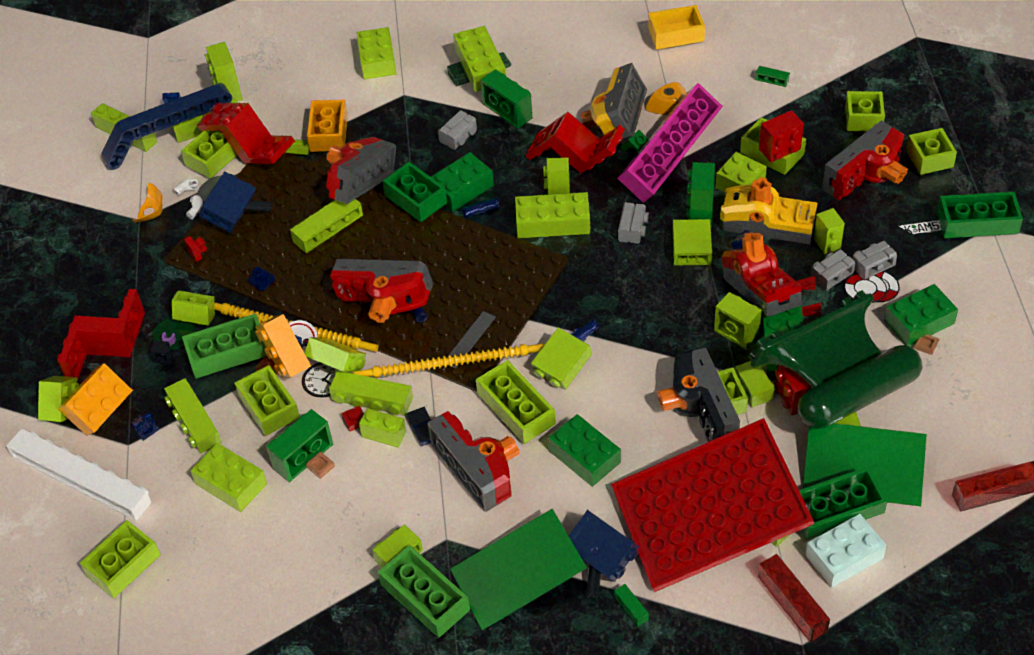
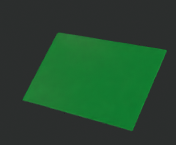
[803,423,927,507]
[450,508,587,630]

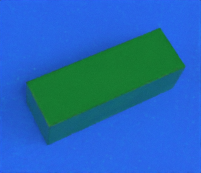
[755,66,790,87]
[614,584,649,627]

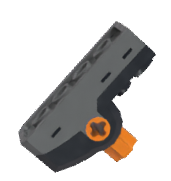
[657,347,740,442]

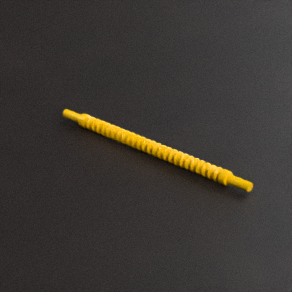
[214,302,379,352]
[353,343,546,378]

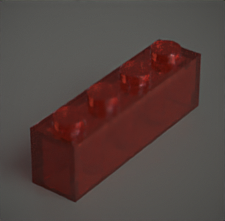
[952,461,1034,512]
[758,554,830,642]

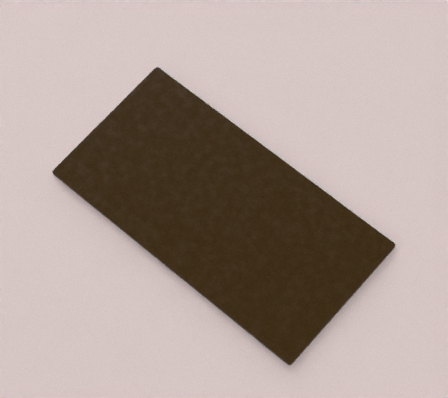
[164,153,568,392]

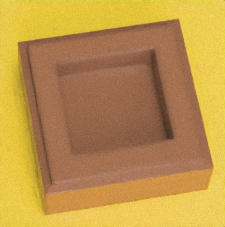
[913,334,939,355]
[306,451,335,479]

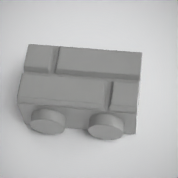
[438,110,477,150]
[618,202,649,244]
[852,241,897,280]
[811,249,855,291]

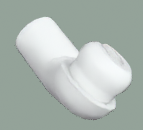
[173,179,199,196]
[186,195,203,219]

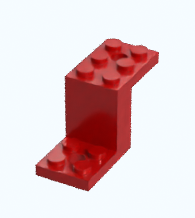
[197,102,295,164]
[525,112,625,173]
[58,289,145,381]

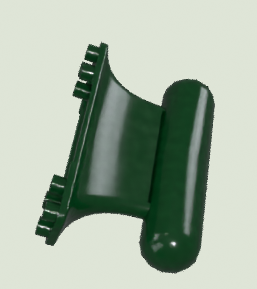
[748,290,923,429]

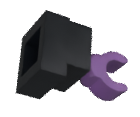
[150,332,176,364]

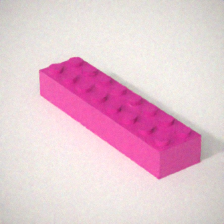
[617,83,723,203]

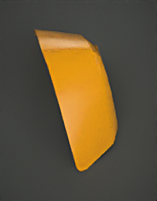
[646,82,687,114]
[132,183,163,223]

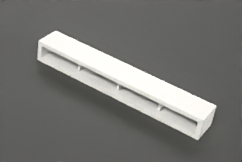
[6,429,151,521]

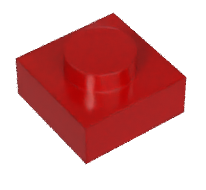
[341,405,364,432]

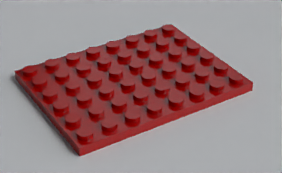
[611,418,814,592]

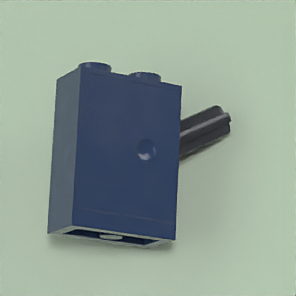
[199,171,272,233]
[569,509,639,598]

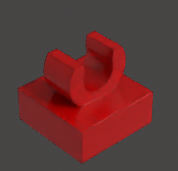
[184,236,207,262]

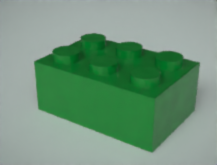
[481,69,533,129]
[431,152,494,212]
[382,162,447,222]
[686,162,715,226]
[884,284,958,346]
[266,409,333,483]
[548,414,621,487]

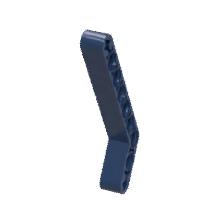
[101,83,232,170]

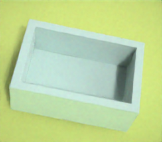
[805,514,887,588]

